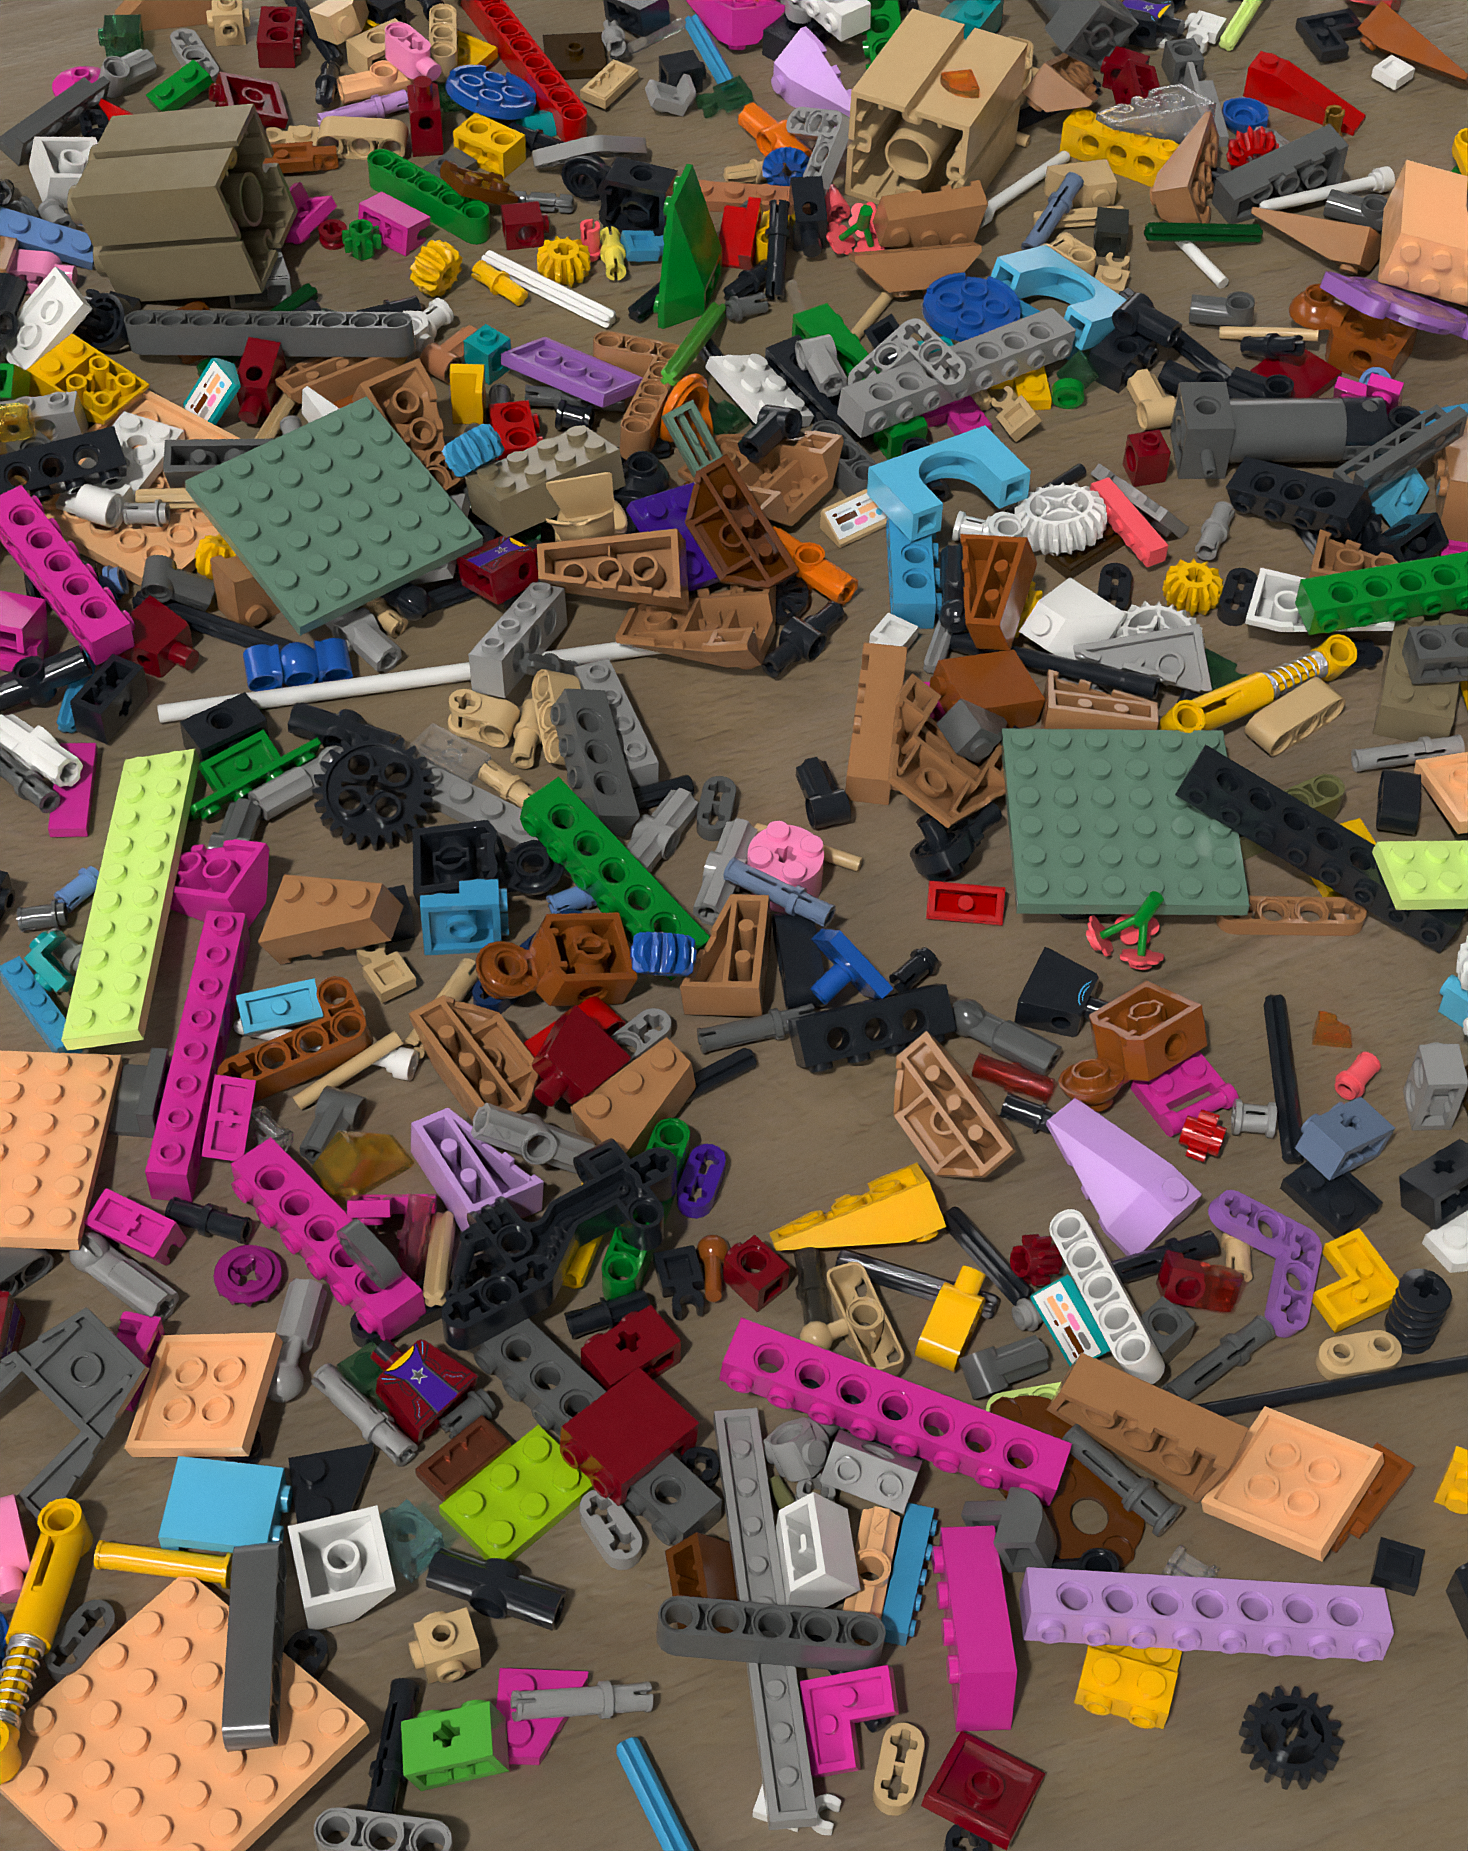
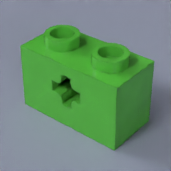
[401,1700,509,1791]

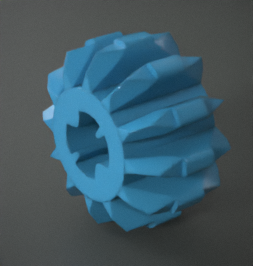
[442,424,504,477]

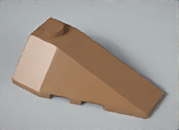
[352,358,456,495]

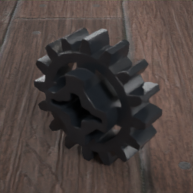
[1239,1686,1343,1790]

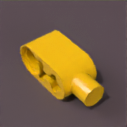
[915,1266,986,1373]

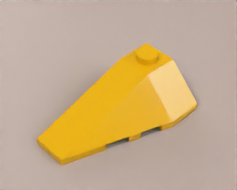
[769,1162,946,1251]

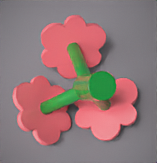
[826,202,886,255]
[1086,891,1164,970]

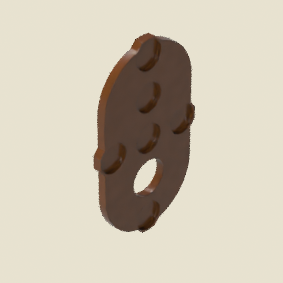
[978,1395,1144,1570]

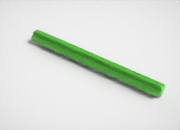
[660,302,726,386]

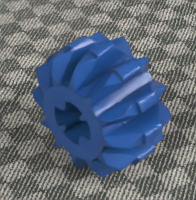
[630,932,697,977]

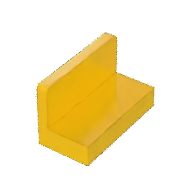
[450,364,487,425]

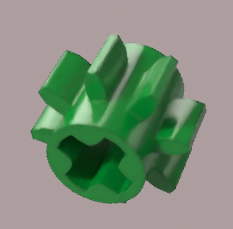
[342,219,382,260]

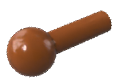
[696,1235,729,1302]

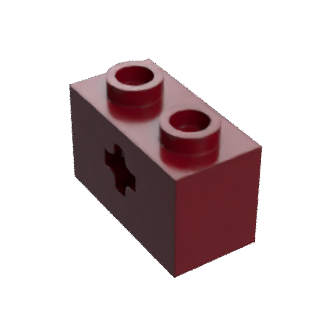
[1111,59,1165,133]
[580,1305,681,1392]

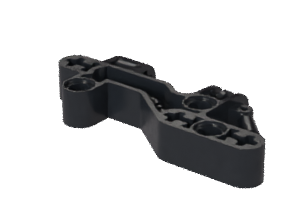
[441,1138,677,1351]

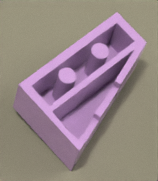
[411,1108,544,1232]

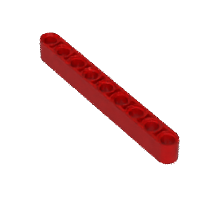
[460,0,588,142]

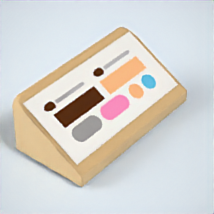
[820,489,887,548]

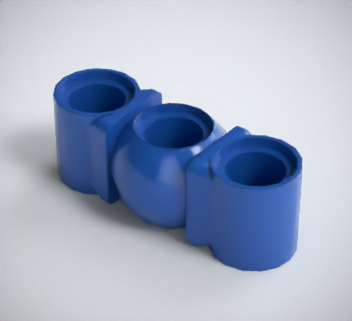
[243,638,353,692]

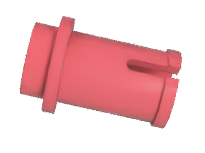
[580,219,602,262]
[1335,1052,1381,1100]

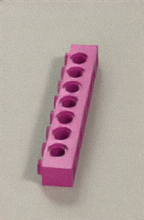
[145,910,250,1202]
[719,1317,1072,1507]

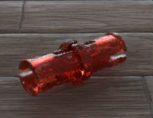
[971,1053,1055,1103]

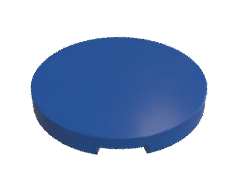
[445,65,536,120]
[922,272,1021,342]

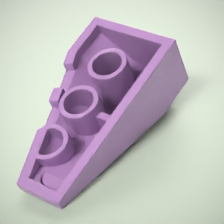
[771,26,852,127]
[1046,1098,1202,1256]

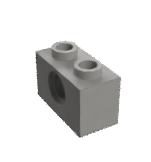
[820,1429,923,1514]

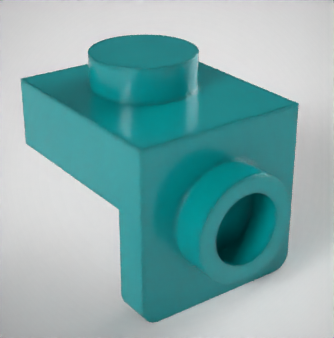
[24,931,75,992]

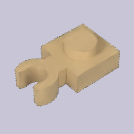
[266,125,319,146]
[1095,252,1130,294]
[991,386,1042,442]
[356,942,417,1003]

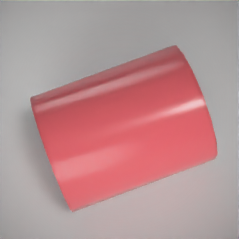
[825,184,851,224]

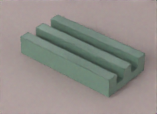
[661,400,723,478]

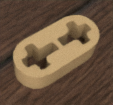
[873,1723,924,1816]

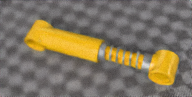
[1157,634,1357,733]
[0,1498,93,1784]

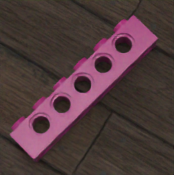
[0,485,135,666]
[231,1137,426,1341]

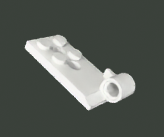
[55,411,185,528]

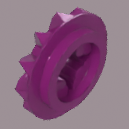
[213,1245,282,1308]

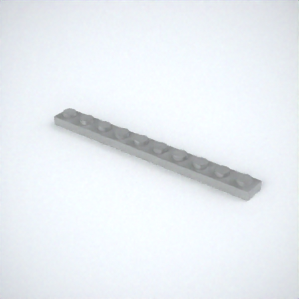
[713,1408,818,1830]

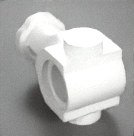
[403,298,454,359]
[952,511,1024,541]

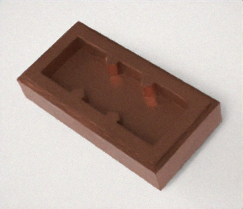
[415,1415,511,1502]

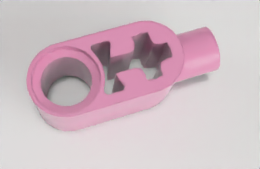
[385,22,441,81]
[8,249,77,294]
[0,1494,31,1604]

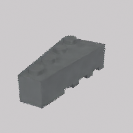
[1212,124,1349,224]

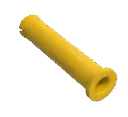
[94,1540,233,1589]

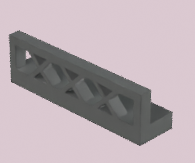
[0,76,110,166]
[1332,404,1468,496]

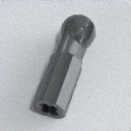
[951,998,1062,1078]

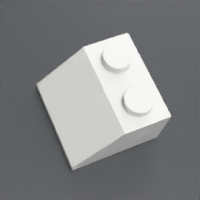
[29,137,98,208]
[288,1506,396,1630]

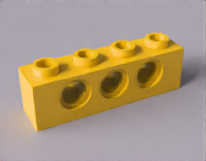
[1059,108,1180,187]

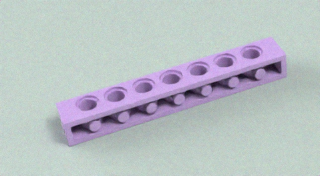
[1019,1567,1394,1662]

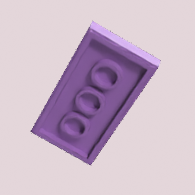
[501,337,643,408]

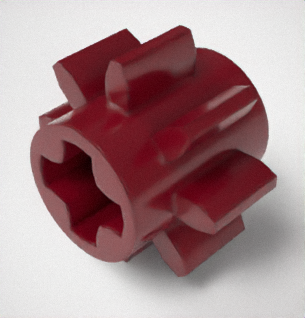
[1010,1234,1062,1286]

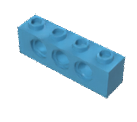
[886,516,942,629]

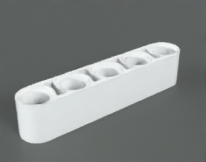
[1049,1209,1165,1384]

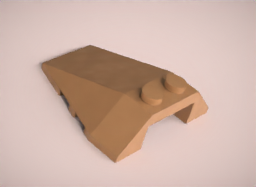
[677,431,844,526]
[615,584,776,670]
[888,673,1005,828]

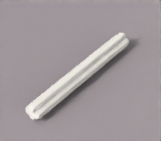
[481,250,616,328]

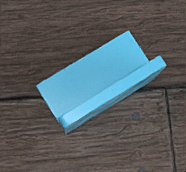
[1369,467,1430,527]
[236,978,323,1036]

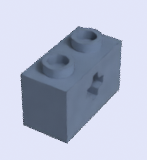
[1295,1096,1395,1181]

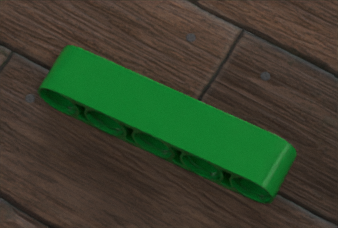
[367,149,491,245]
[602,1118,690,1301]

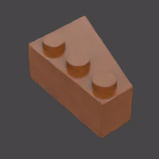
[960,534,1037,651]

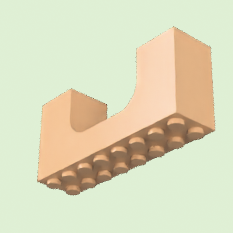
[1378,160,1468,306]

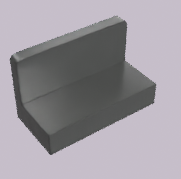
[109,1048,171,1138]

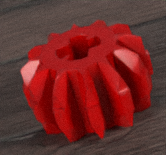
[1226,126,1279,170]

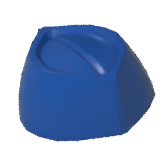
[1222,97,1269,135]

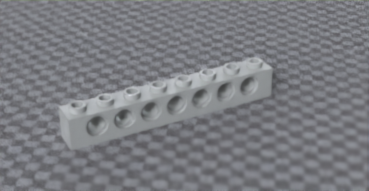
[837,307,1076,438]

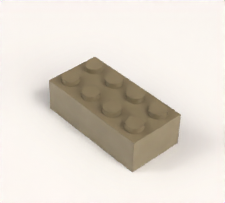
[465,425,626,538]
[1373,612,1468,742]

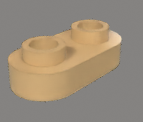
[1316,1330,1402,1380]

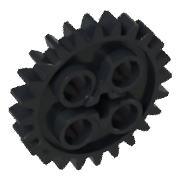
[312,731,436,851]

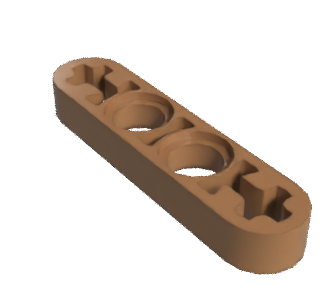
[1216,896,1367,936]

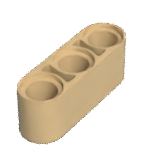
[429,3,458,83]
[316,116,409,160]
[531,669,581,766]
[1245,677,1346,757]

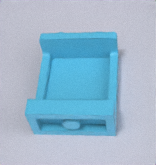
[158,1456,293,1553]

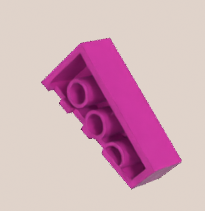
[931,1526,1017,1732]

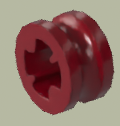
[318,219,347,250]

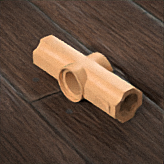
[337,61,414,105]
[843,1506,900,1646]

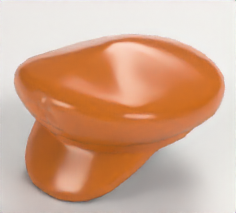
[659,373,713,453]

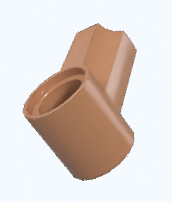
[419,325,478,384]

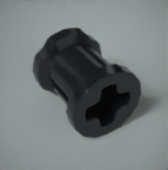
[555,399,595,430]

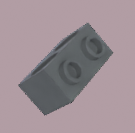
[1402,624,1468,684]

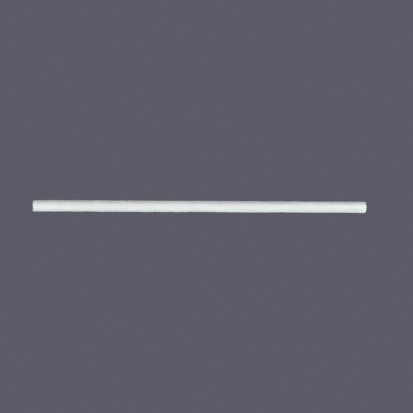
[157,642,662,723]

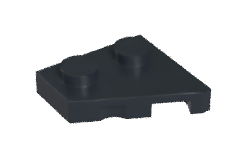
[288,1443,375,1524]

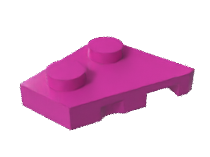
[496,1668,588,1765]

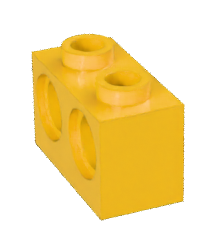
[453,113,526,179]

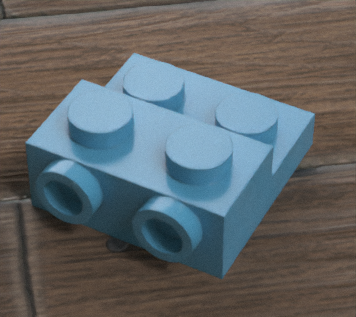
[420,879,509,956]

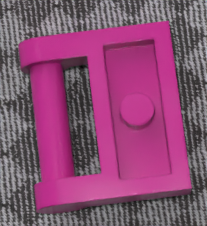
[1131,1051,1239,1137]

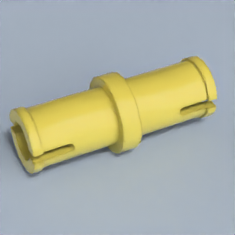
[600,226,626,281]

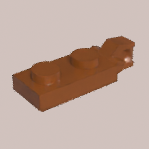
[263,141,338,173]
[1330,1442,1415,1553]

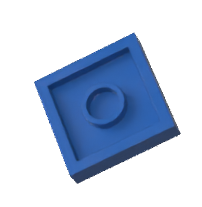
[810,929,893,1005]

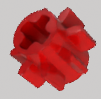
[1178,1109,1227,1162]

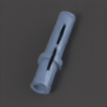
[1021,172,1084,250]
[723,857,836,928]

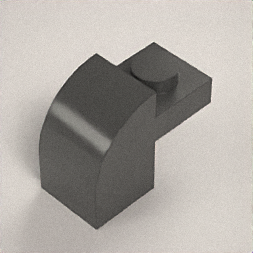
[961,1487,1057,1572]

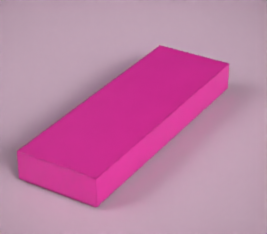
[48,743,98,837]

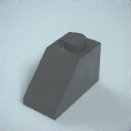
[936,698,1007,763]

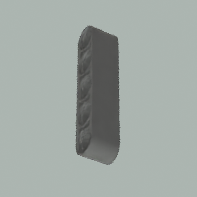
[222,1541,287,1752]
[656,1596,886,1672]

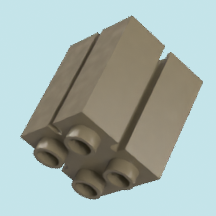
[67,104,298,302]

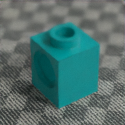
[463,324,511,385]

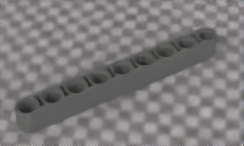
[124,310,416,358]

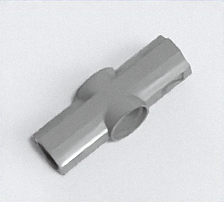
[325,607,402,673]
[626,787,699,873]
[693,818,758,926]
[471,1102,596,1174]

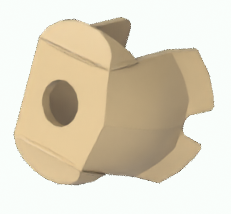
[546,472,628,542]

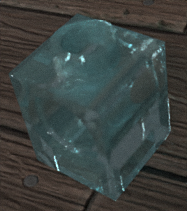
[380,1499,444,1583]

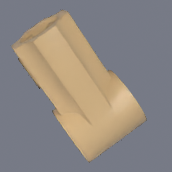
[1127,369,1176,431]

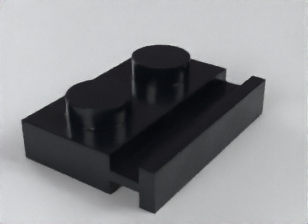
[1280,1161,1383,1239]

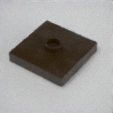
[543,32,606,79]

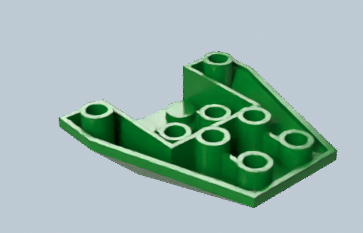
[653,164,722,329]

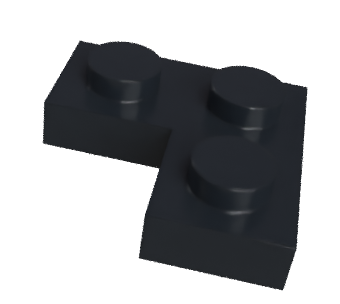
[1295,8,1362,62]

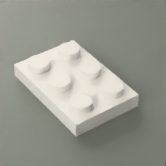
[2,267,92,370]
[705,354,814,427]

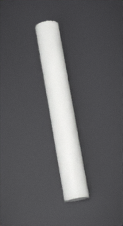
[1175,242,1229,289]

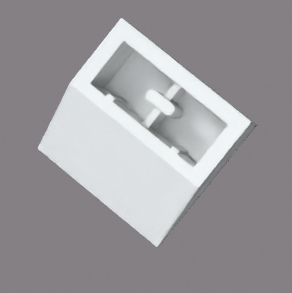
[775,1492,860,1609]

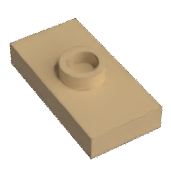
[580,59,638,109]

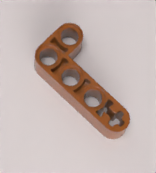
[217,976,373,1103]

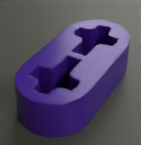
[677,1144,726,1219]

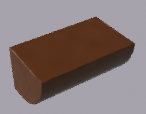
[665,1532,738,1634]

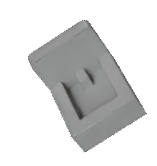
[645,74,696,117]

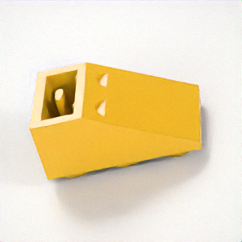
[26,333,150,425]

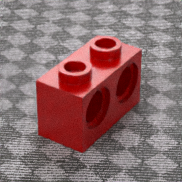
[488,400,543,460]

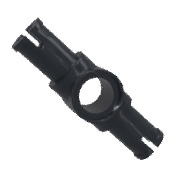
[762,601,844,677]

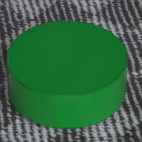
[1051,378,1085,409]

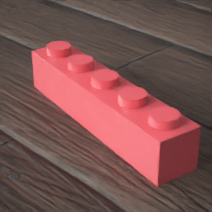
[1090,477,1169,567]

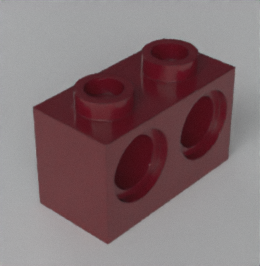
[256,6,304,68]

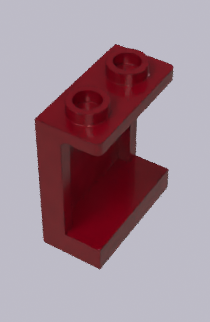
[559,1367,699,1506]

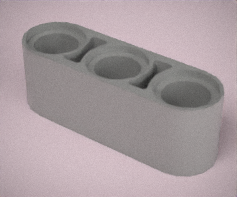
[314,1807,454,1851]

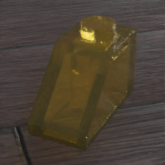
[312,1130,414,1196]

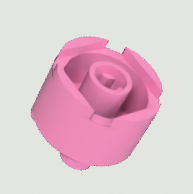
[747,821,824,913]

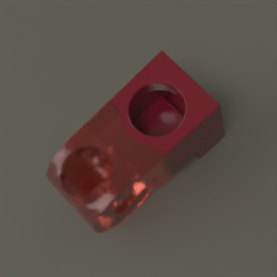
[1156,1250,1244,1312]

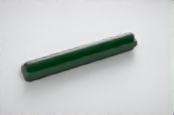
[1144,222,1263,243]

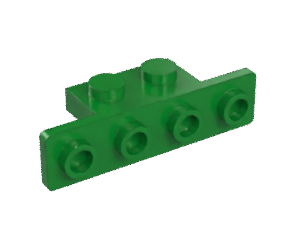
[188,729,322,822]

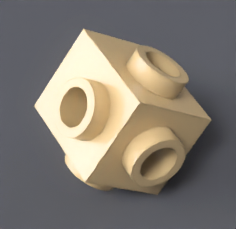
[206,0,250,46]
[408,1607,482,1684]

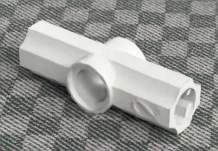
[0,714,83,788]

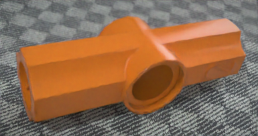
[738,102,812,165]
[773,526,858,605]

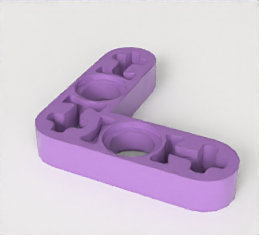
[1208,1190,1322,1338]

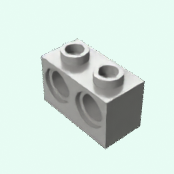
[1403,1042,1468,1131]

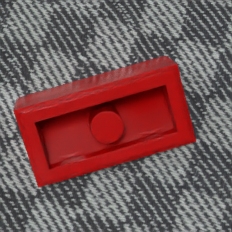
[926,881,1005,926]

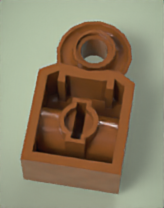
[1289,284,1418,379]
[476,912,638,1006]
[1058,981,1207,1112]

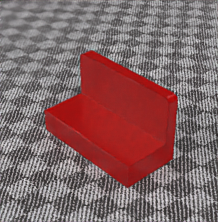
[719,197,762,270]

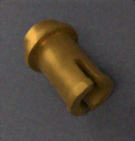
[1323,105,1345,137]

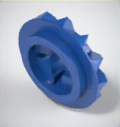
[762,147,810,186]

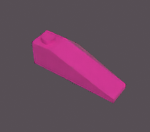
[686,0,785,50]
[170,839,269,929]

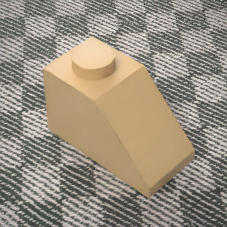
[309,0,369,45]
[1044,159,1117,208]

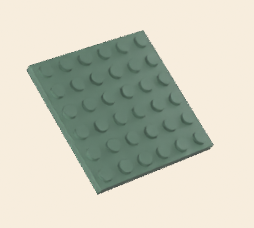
[185,396,483,636]
[1001,728,1250,915]

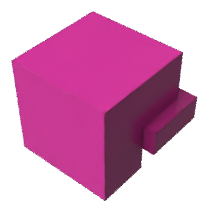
[0,590,49,672]

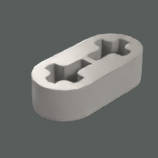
[579,1490,642,1570]

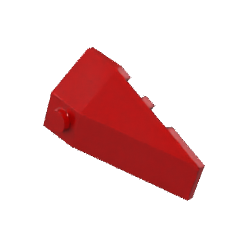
[1243,51,1366,136]

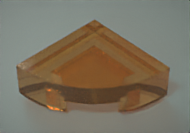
[940,69,980,98]
[1312,1011,1352,1048]

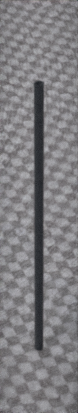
[1095,1355,1468,1441]

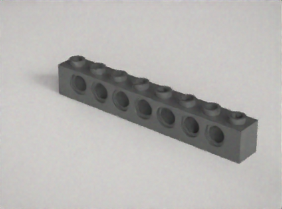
[470,1277,722,1545]

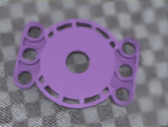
[1320,271,1468,340]

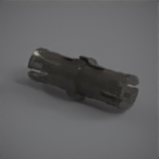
[794,1247,831,1326]

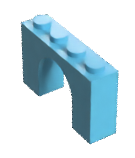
[991,245,1127,351]
[867,425,1031,541]

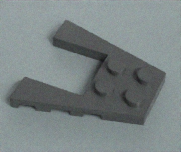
[0,1307,150,1519]

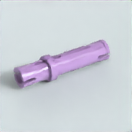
[317,89,408,127]

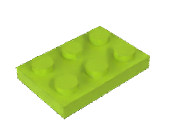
[439,1424,595,1563]

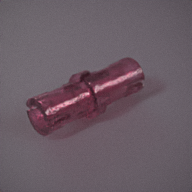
[396,1193,435,1282]

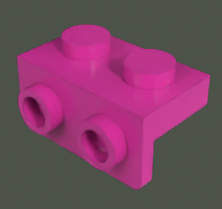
[284,182,337,244]

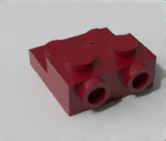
[209,71,288,129]

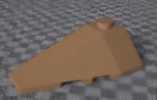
[1023,53,1098,112]
[1150,111,1219,223]
[1251,207,1382,274]

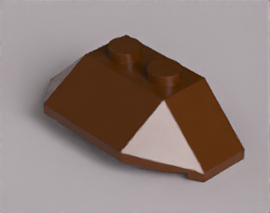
[685,454,799,589]

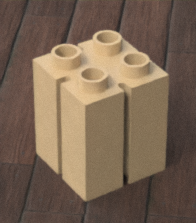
[844,9,1028,204]

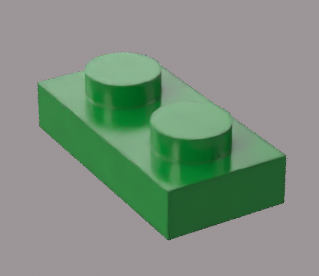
[146,59,214,112]

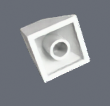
[1019,578,1128,663]

